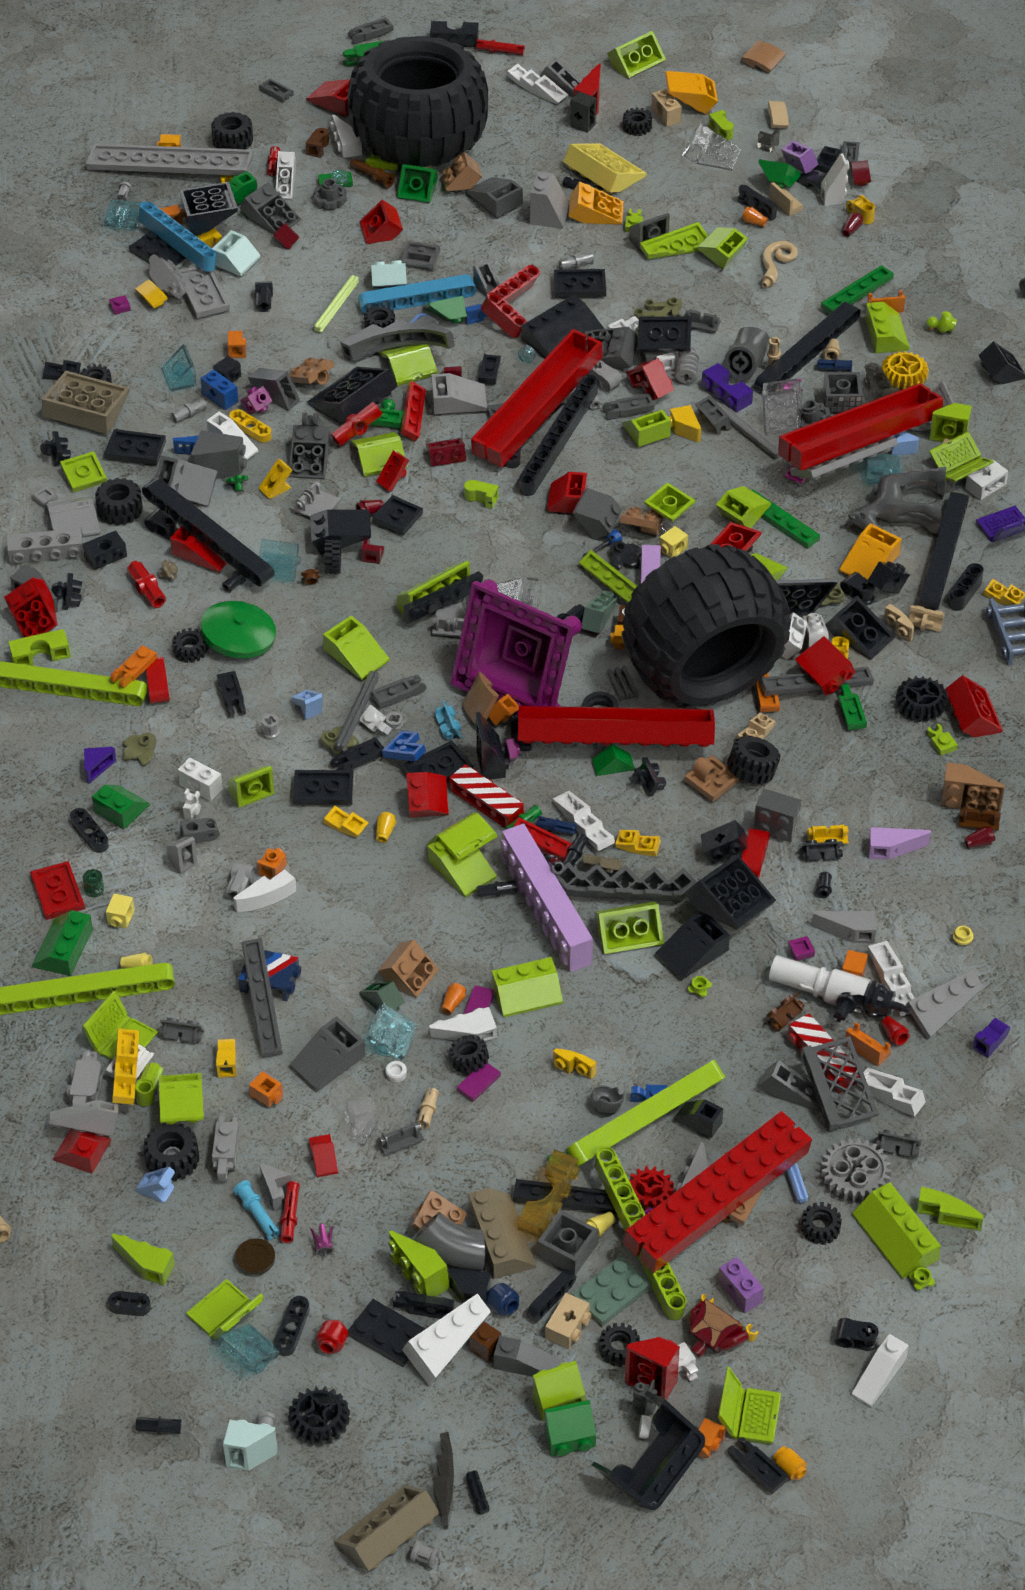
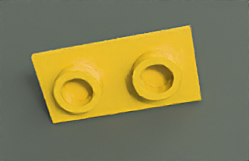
[806,824,849,844]

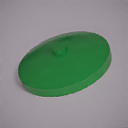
[200,601,276,658]

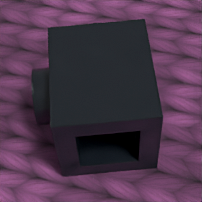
[213,356,241,383]

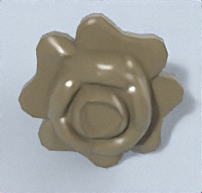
[159,560,178,580]

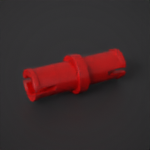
[267,146,280,177]

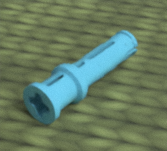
[233,1180,280,1240]

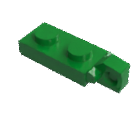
[838,684,867,730]

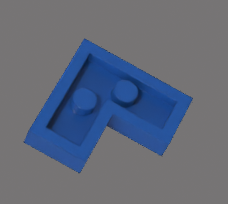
[382,731,426,762]

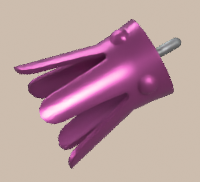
[310,1223,333,1258]

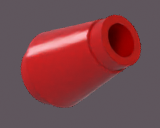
[881,1016,910,1045]

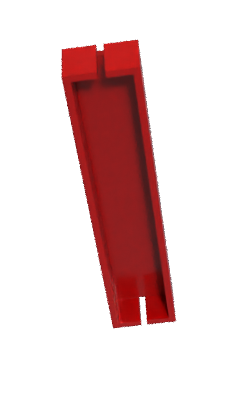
[471,329,603,468]
[778,383,943,471]
[518,706,715,747]
[623,1111,812,1274]

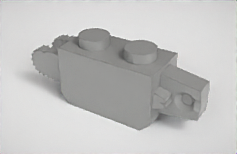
[149,254,186,299]
[67,1051,103,1106]
[212,1112,239,1181]

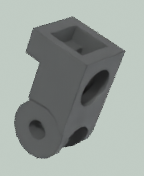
[179,818,220,842]

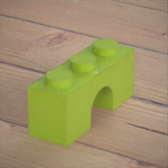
[8,629,71,666]

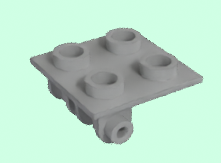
[291,481,341,517]
[432,607,466,637]

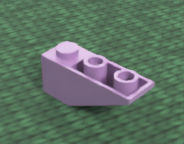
[869,827,931,860]

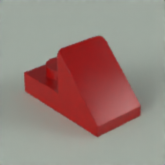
[309,1134,338,1178]

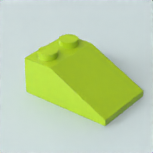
[428,839,497,898]

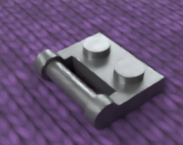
[400,241,440,271]

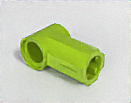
[135,1062,164,1107]

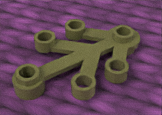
[634,297,682,335]

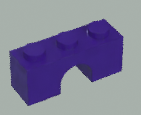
[701,363,753,413]

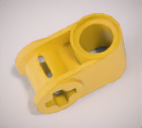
[846,195,875,224]

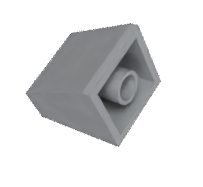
[530,172,569,229]

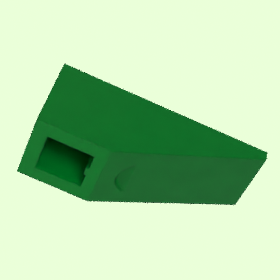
[229,171,257,205]

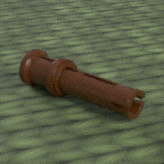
[350,158,395,188]

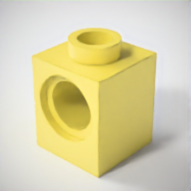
[659,526,688,558]
[106,894,135,928]

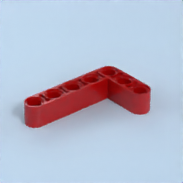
[481,265,540,338]

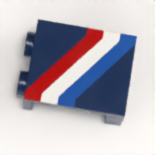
[239,950,302,1001]

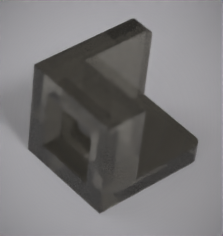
[757,128,780,153]

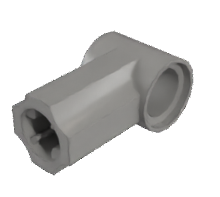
[226,862,255,901]

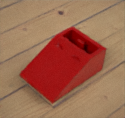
[573,64,601,115]
[306,79,350,117]
[170,526,227,573]
[4,577,58,638]

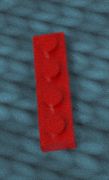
[401,381,426,441]

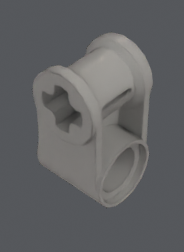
[591,360,622,392]

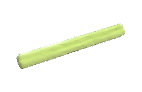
[314,275,359,333]

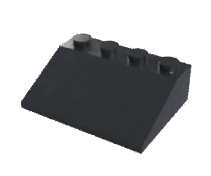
[179,182,238,236]
[522,294,605,358]
[307,367,397,423]
[775,579,839,615]
[685,854,776,930]

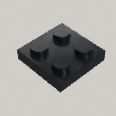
[372,495,423,535]

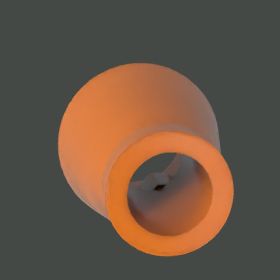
[742,207,768,227]
[441,983,466,1015]

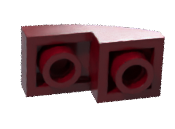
[851,160,871,186]

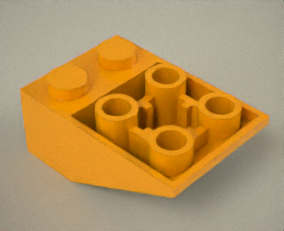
[665,71,718,115]
[568,182,624,225]
[839,523,902,579]

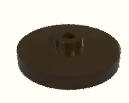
[235,1238,275,1275]

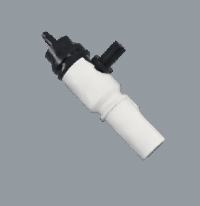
[769,955,909,1023]

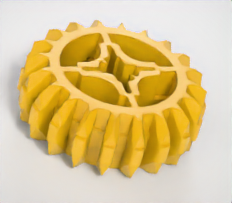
[881,351,929,390]

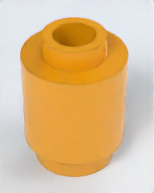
[773,1446,807,1480]

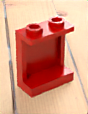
[795,636,856,696]

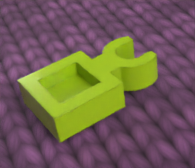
[625,208,643,232]
[927,723,958,756]

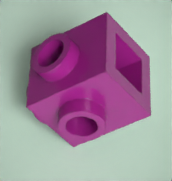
[240,386,272,415]

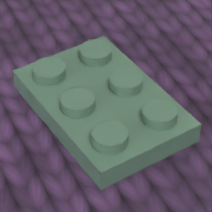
[572,1256,651,1327]

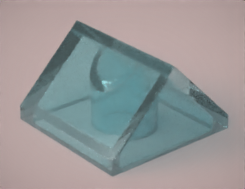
[161,344,197,392]

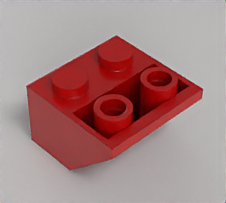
[547,472,587,513]

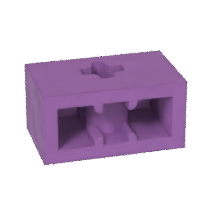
[781,140,819,174]
[718,1257,764,1313]

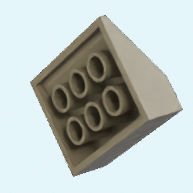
[42,371,130,434]

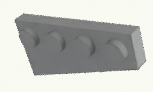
[906,969,984,1040]

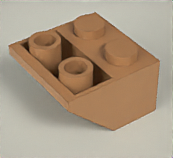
[442,152,482,191]
[378,939,439,998]

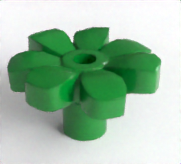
[225,474,249,491]

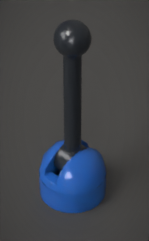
[583,529,622,557]

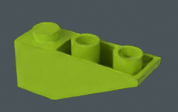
[111,1233,175,1286]

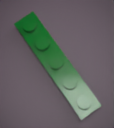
[821,265,894,314]
[751,489,820,549]

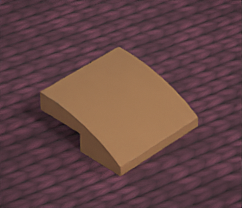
[741,41,786,74]
[463,672,499,725]

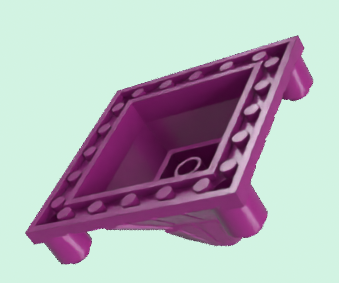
[450,579,582,715]

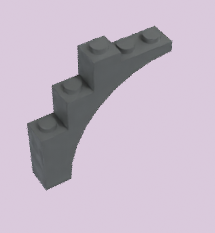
[340,315,455,361]

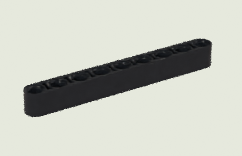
[754,302,861,395]
[519,374,598,496]
[142,477,275,587]
[919,492,969,611]

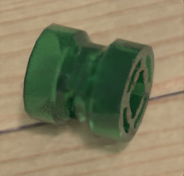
[82,869,104,898]

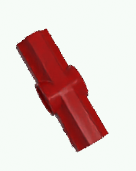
[331,402,382,447]
[127,560,166,608]

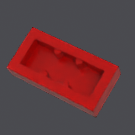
[376,450,409,491]

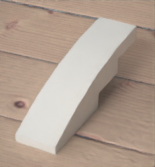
[506,64,568,105]
[553,791,615,851]
[868,941,915,1016]

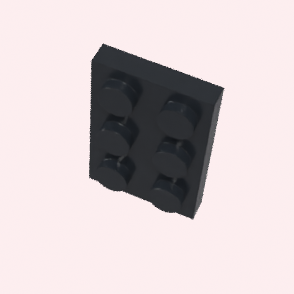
[129,231,186,265]
[554,269,606,298]
[638,316,692,352]
[104,429,166,465]
[402,741,473,783]
[293,770,354,805]
[348,1299,426,1367]

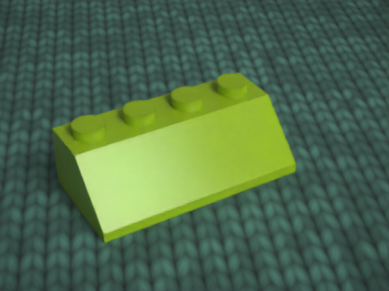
[397,560,470,614]
[852,1182,941,1279]

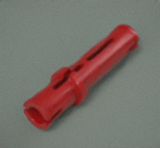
[476,39,525,55]
[280,1181,300,1243]

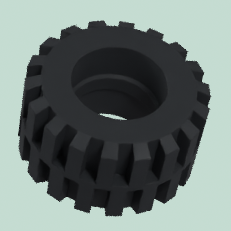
[211,112,253,150]
[95,478,143,525]
[727,736,781,785]
[143,1123,199,1182]

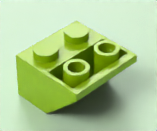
[697,227,748,269]
[622,410,671,447]
[715,486,771,528]
[533,1361,586,1421]

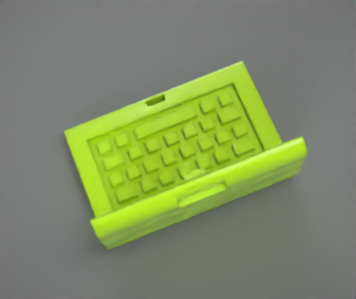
[379,344,438,386]
[929,431,994,483]
[351,432,407,477]
[427,812,498,861]
[82,991,158,1061]
[186,1279,264,1340]
[718,1366,781,1444]

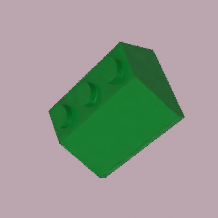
[32,910,93,976]

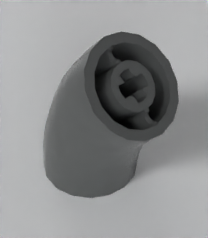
[724,327,770,379]
[412,1212,485,1271]

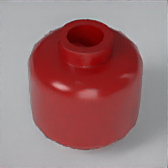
[316,1320,348,1354]

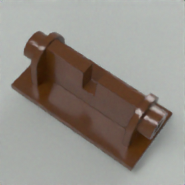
[959,807,1001,831]
[763,993,804,1031]

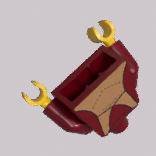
[689,1294,759,1357]

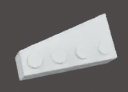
[402,1294,491,1386]

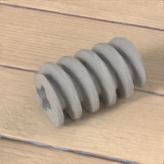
[675,347,699,384]

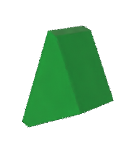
[592,744,635,776]

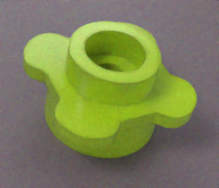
[688,976,712,997]
[909,1267,935,1290]

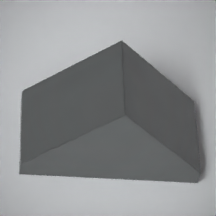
[473,259,500,296]

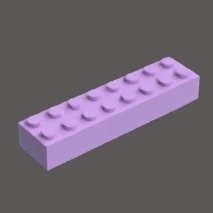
[500,824,593,972]

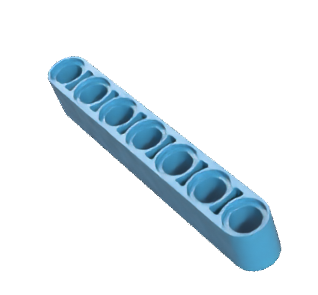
[139,202,216,272]
[358,274,477,314]

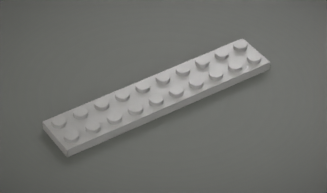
[86,144,254,175]

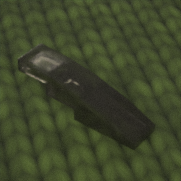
[432,1432,454,1530]

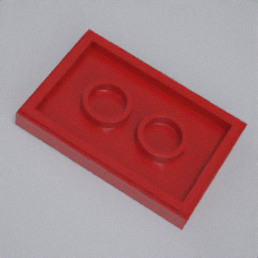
[30,861,85,920]

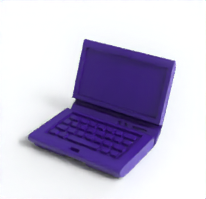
[976,505,1025,542]

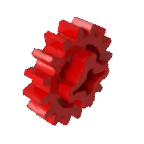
[629,1166,674,1210]

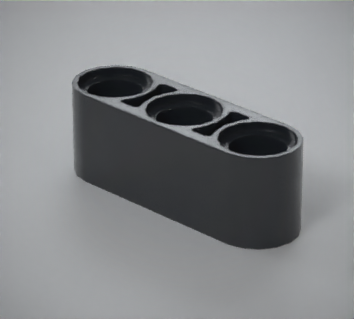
[948,563,984,611]

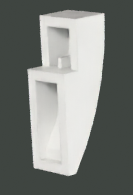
[233,870,296,913]
[857,1068,926,1117]

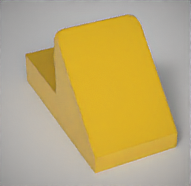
[259,459,292,499]

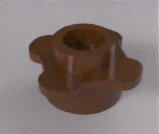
[301,569,320,585]

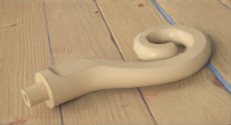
[761,241,798,288]

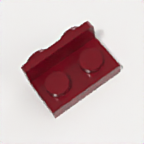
[426,438,466,466]

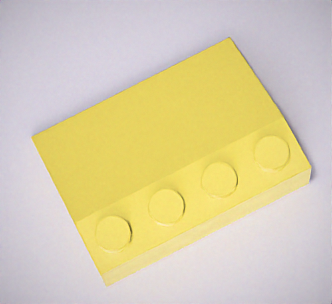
[563,143,647,194]

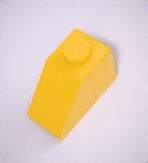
[669,405,701,442]

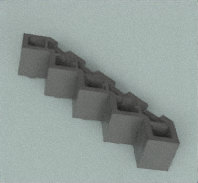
[555,862,697,902]

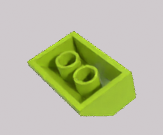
[607,30,666,79]
[865,302,910,353]
[594,902,664,954]
[492,957,563,1018]

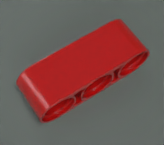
[146,657,170,704]
[742,828,770,879]

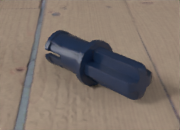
[817,358,852,372]
[536,815,576,835]

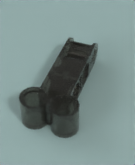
[864,363,900,400]

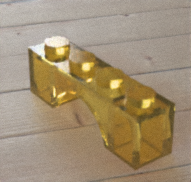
[518,1149,580,1238]

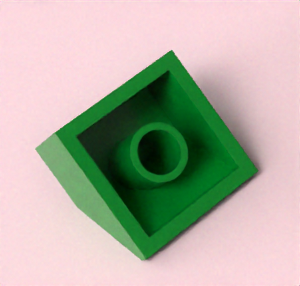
[397,164,439,203]
[92,784,150,829]
[544,1400,596,1457]

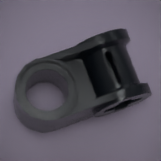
[144,508,178,540]
[840,572,875,605]
[834,1318,879,1351]

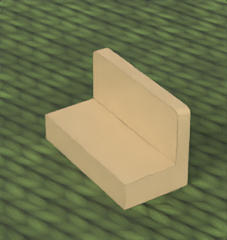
[769,182,803,216]

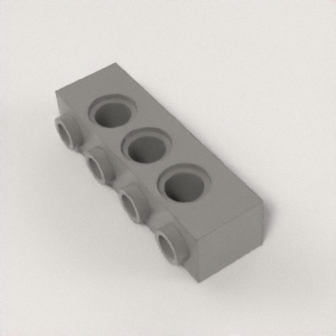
[7,528,84,564]

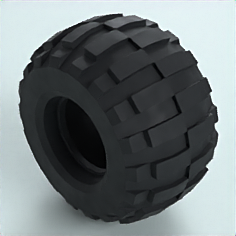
[348,36,489,167]
[621,544,791,708]

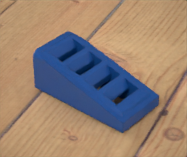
[173,435,199,455]

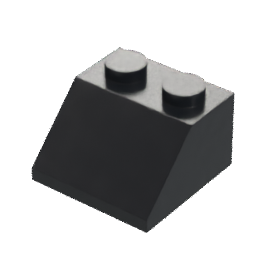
[978,341,1025,384]

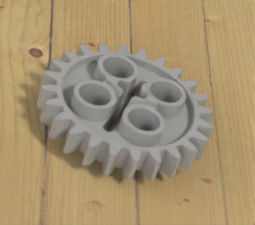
[821,1138,892,1202]

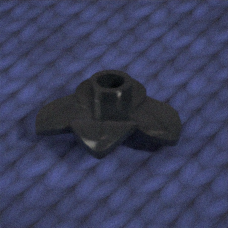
[610,541,642,570]

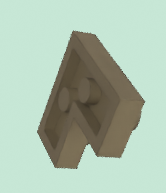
[583,854,626,873]

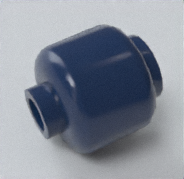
[487,1283,519,1316]

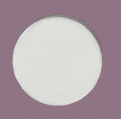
[385,1061,407,1082]
[638,1415,651,1439]

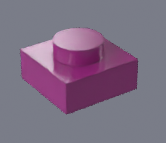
[109,295,131,315]
[504,738,520,762]
[788,936,815,961]

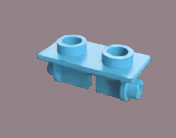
[435,700,462,740]

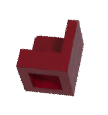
[273,222,300,249]
[361,539,384,564]

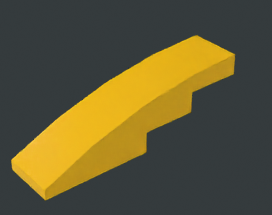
[112,1028,139,1105]

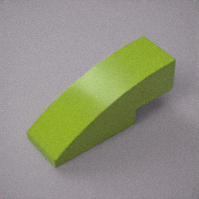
[917,1186,984,1231]

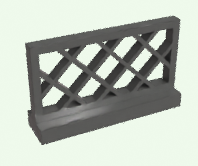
[801,1037,878,1132]

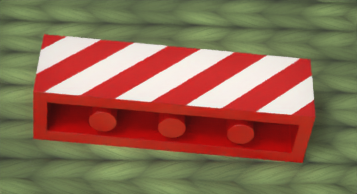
[449,764,524,828]
[787,1013,859,1094]

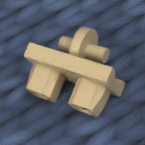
[909,605,945,632]

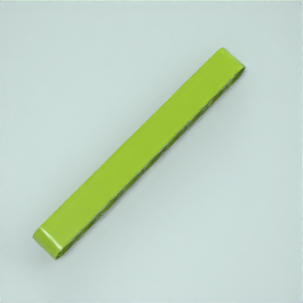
[0,661,148,706]
[0,963,175,1015]
[566,1059,726,1167]
[595,1146,687,1320]

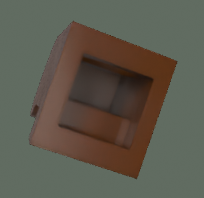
[306,128,329,158]

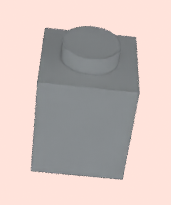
[166,837,198,874]

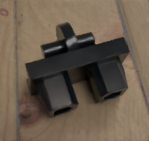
[40,431,71,466]
[51,573,82,610]
[631,757,666,796]

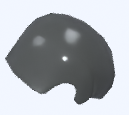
[591,1085,625,1114]

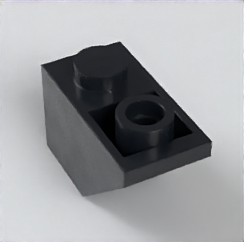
[675,1099,723,1138]
[447,1267,491,1305]

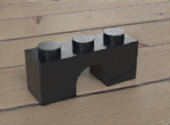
[430,21,479,47]

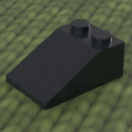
[310,509,371,555]
[825,596,895,660]
[476,712,509,780]

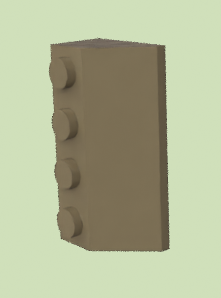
[468,1188,536,1279]
[334,1484,439,1571]

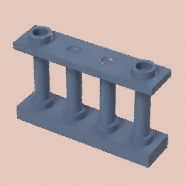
[986,598,1025,666]

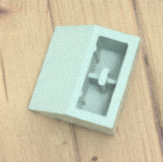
[212,230,260,276]
[371,261,407,287]
[223,1420,278,1471]

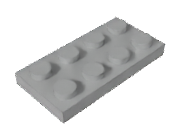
[178,266,230,318]

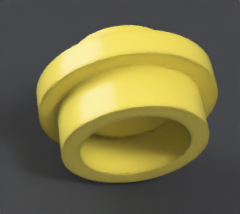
[953,926,973,945]

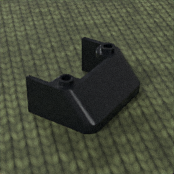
[592,1391,705,1510]

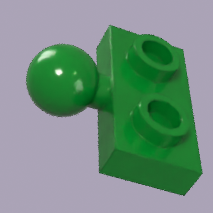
[370,399,404,428]

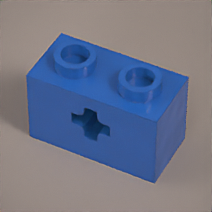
[200,369,239,411]

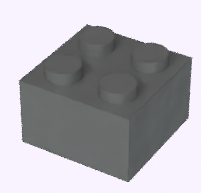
[537,1210,598,1275]

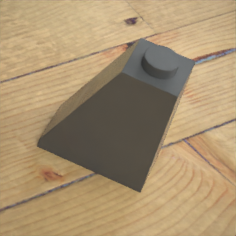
[248,368,300,411]

